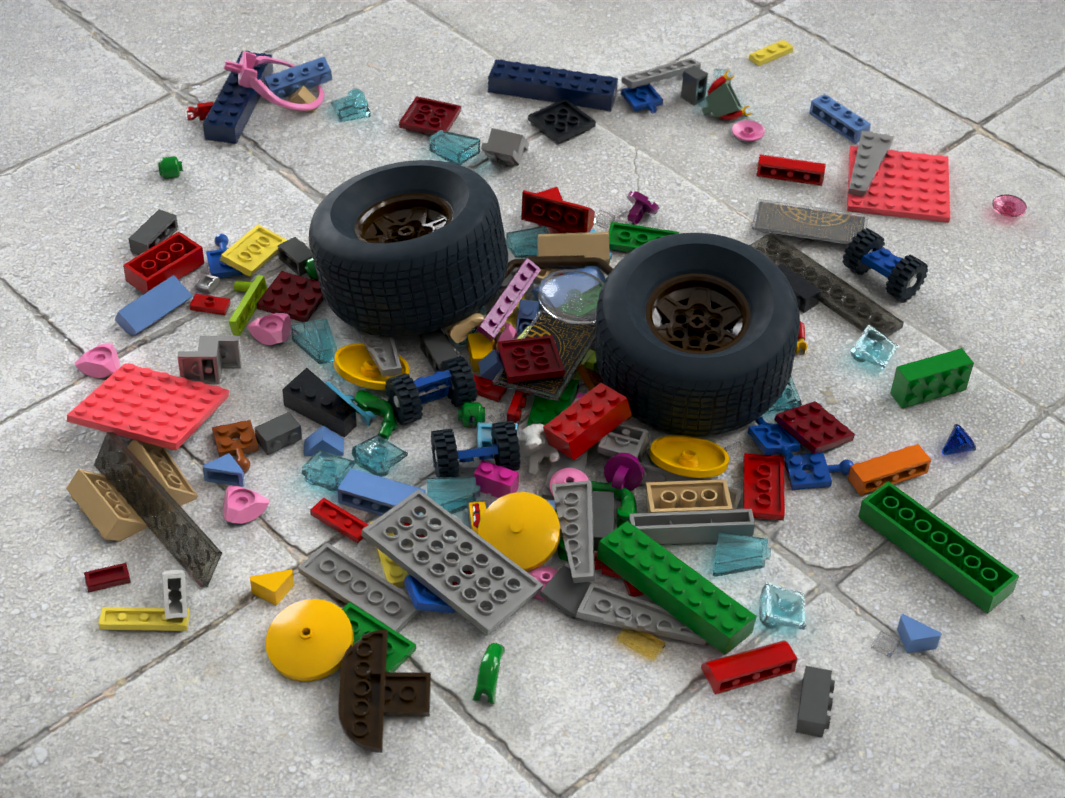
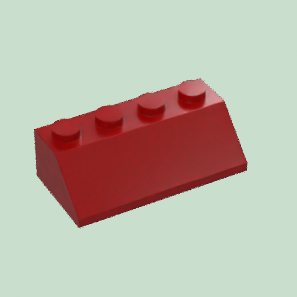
[521,190,595,233]

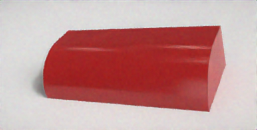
[756,154,826,186]
[701,640,798,695]

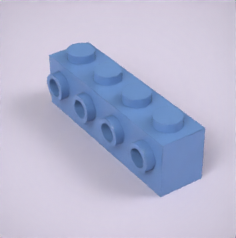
[265,57,333,99]
[809,94,871,144]

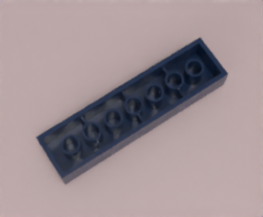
[203,51,273,144]
[488,59,618,112]

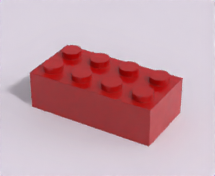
[123,232,205,294]
[543,383,632,460]

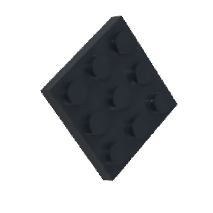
[528,99,596,144]

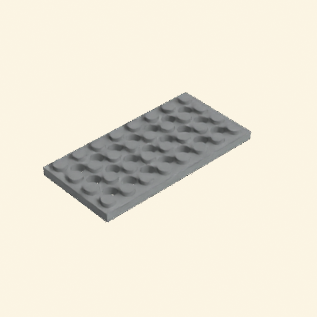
[361,489,543,635]

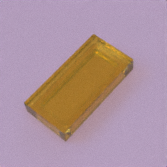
[617,628,666,661]

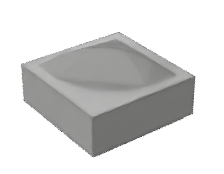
[195,274,221,294]

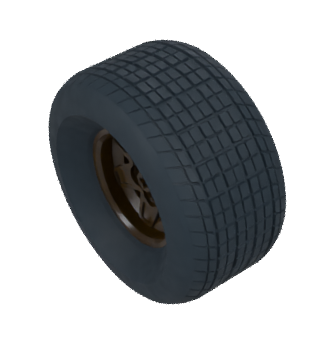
[309,160,508,336]
[595,233,800,436]

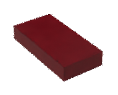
[84,563,131,593]

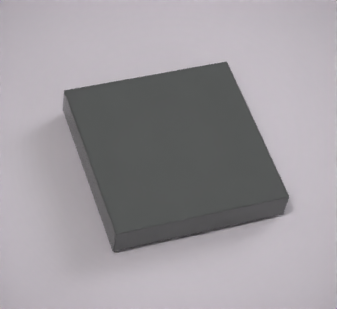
[539,565,591,619]

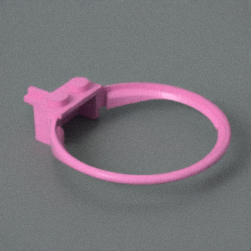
[224,51,324,111]

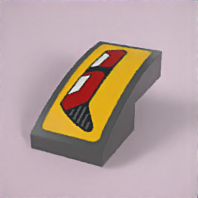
[467,500,488,534]

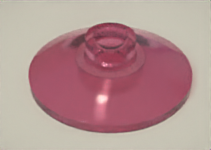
[992,194,1027,217]

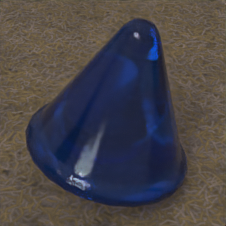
[942,424,976,455]

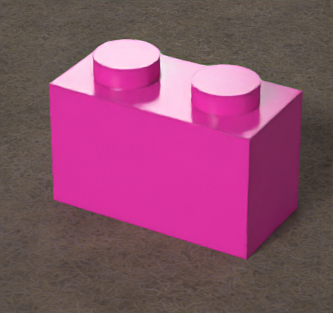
[474,460,519,498]

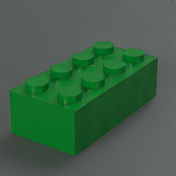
[890,348,974,408]

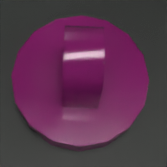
[627,191,660,224]
[604,452,644,491]

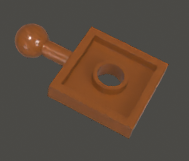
[212,420,259,473]

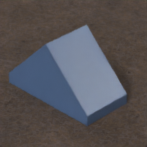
[304,426,344,456]
[203,453,245,487]
[897,614,942,654]

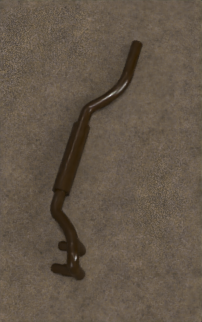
[495,255,613,295]

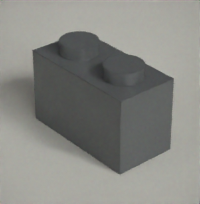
[681,65,708,106]
[278,237,313,276]
[254,412,302,455]

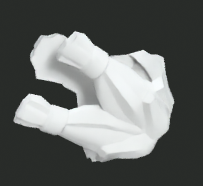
[518,423,560,474]

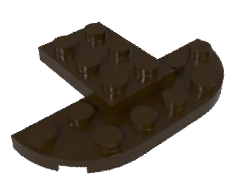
[338,629,431,753]

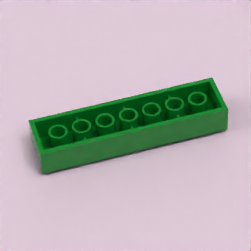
[858,481,1019,613]
[597,521,757,655]

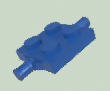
[621,83,663,114]
[747,417,801,460]

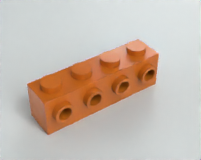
[848,444,931,496]

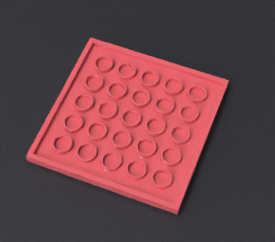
[847,146,950,223]
[67,363,229,451]

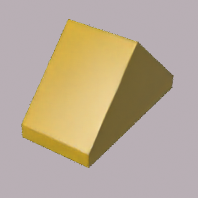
[250,569,294,606]

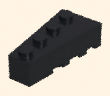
[282,368,357,437]

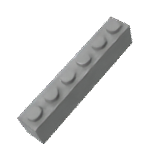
[629,509,755,544]

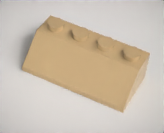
[537,232,610,275]
[121,439,198,510]
[66,469,148,541]
[646,479,733,513]

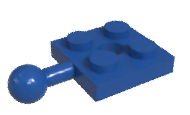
[206,234,245,279]
[784,452,854,490]
[404,559,455,614]

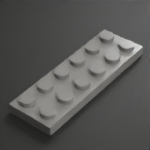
[298,542,420,633]

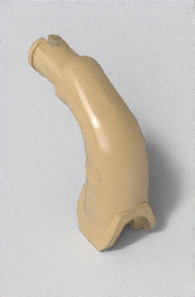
[445,313,502,343]

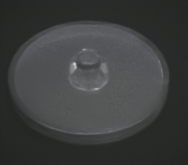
[538,269,604,325]

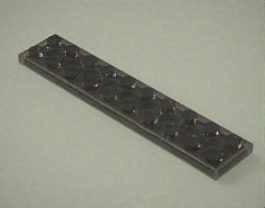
[749,232,904,343]
[94,432,222,588]

